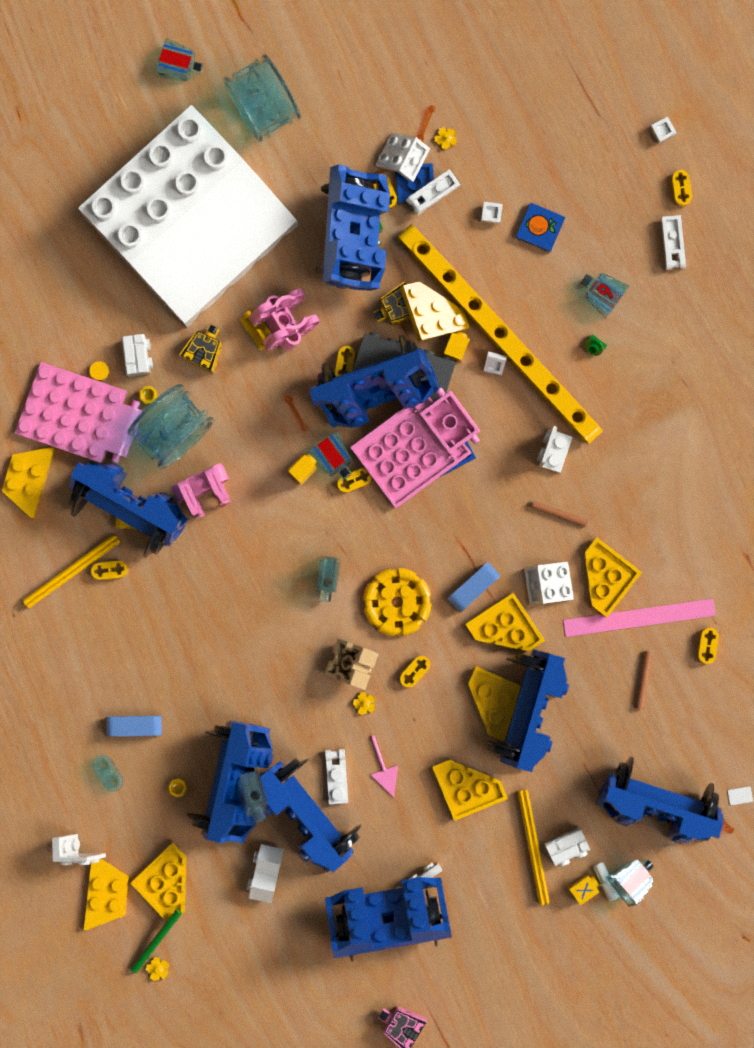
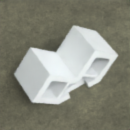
[247,844,284,903]

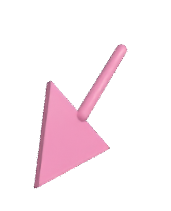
[371,735,398,797]

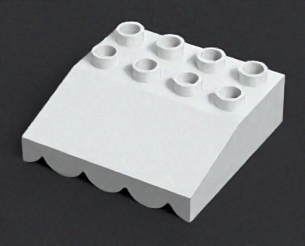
[78,105,298,328]

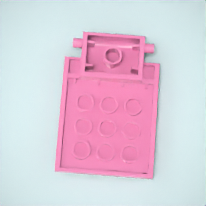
[15,362,143,463]
[351,387,480,508]

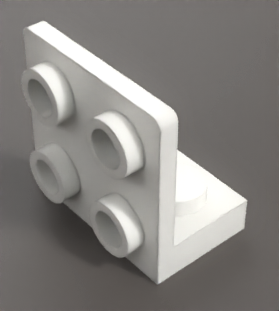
[375,133,430,182]
[537,426,573,473]
[524,562,574,606]
[52,834,106,865]

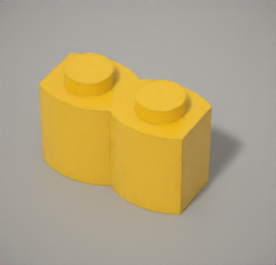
[287,454,317,485]

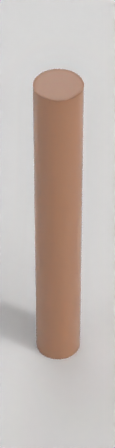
[531,501,588,527]
[636,651,653,709]

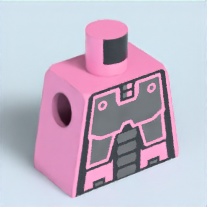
[378,1006,427,1048]

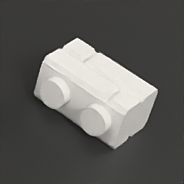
[121,334,153,377]
[544,827,590,867]

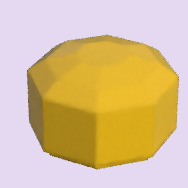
[139,386,158,405]
[168,778,188,798]

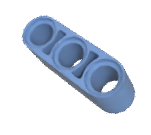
[447,562,501,613]
[106,716,162,736]

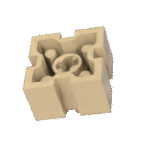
[324,639,379,690]

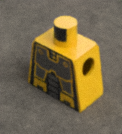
[373,282,411,325]
[179,325,222,374]

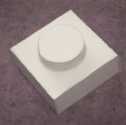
[650,117,677,143]
[481,202,503,224]
[483,351,507,375]

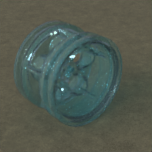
[223,54,301,143]
[127,384,215,469]

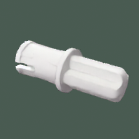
[593,862,620,902]

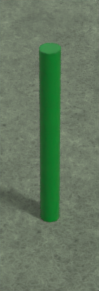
[131,909,182,974]

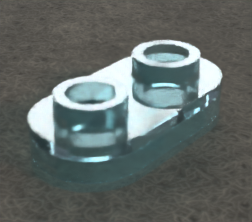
[93,755,123,792]

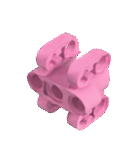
[249,288,320,351]
[171,463,231,519]

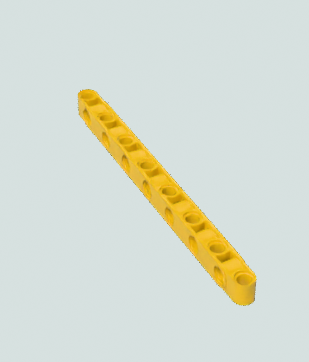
[397,224,603,445]

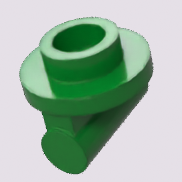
[585,334,607,356]

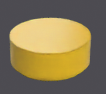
[89,361,109,381]

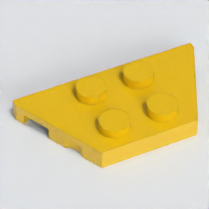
[2,447,55,519]
[84,858,130,930]

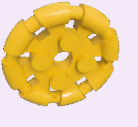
[363,568,432,637]

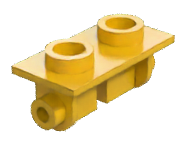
[239,309,272,351]

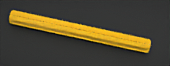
[23,534,120,608]
[518,790,549,905]

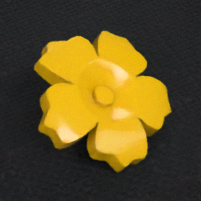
[435,127,457,150]
[353,692,376,715]
[146,957,170,981]

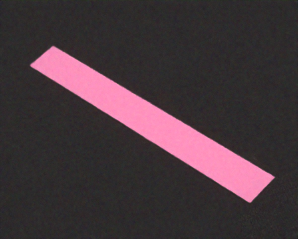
[564,599,716,637]

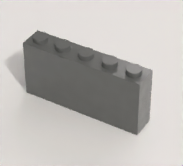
[353,332,456,401]

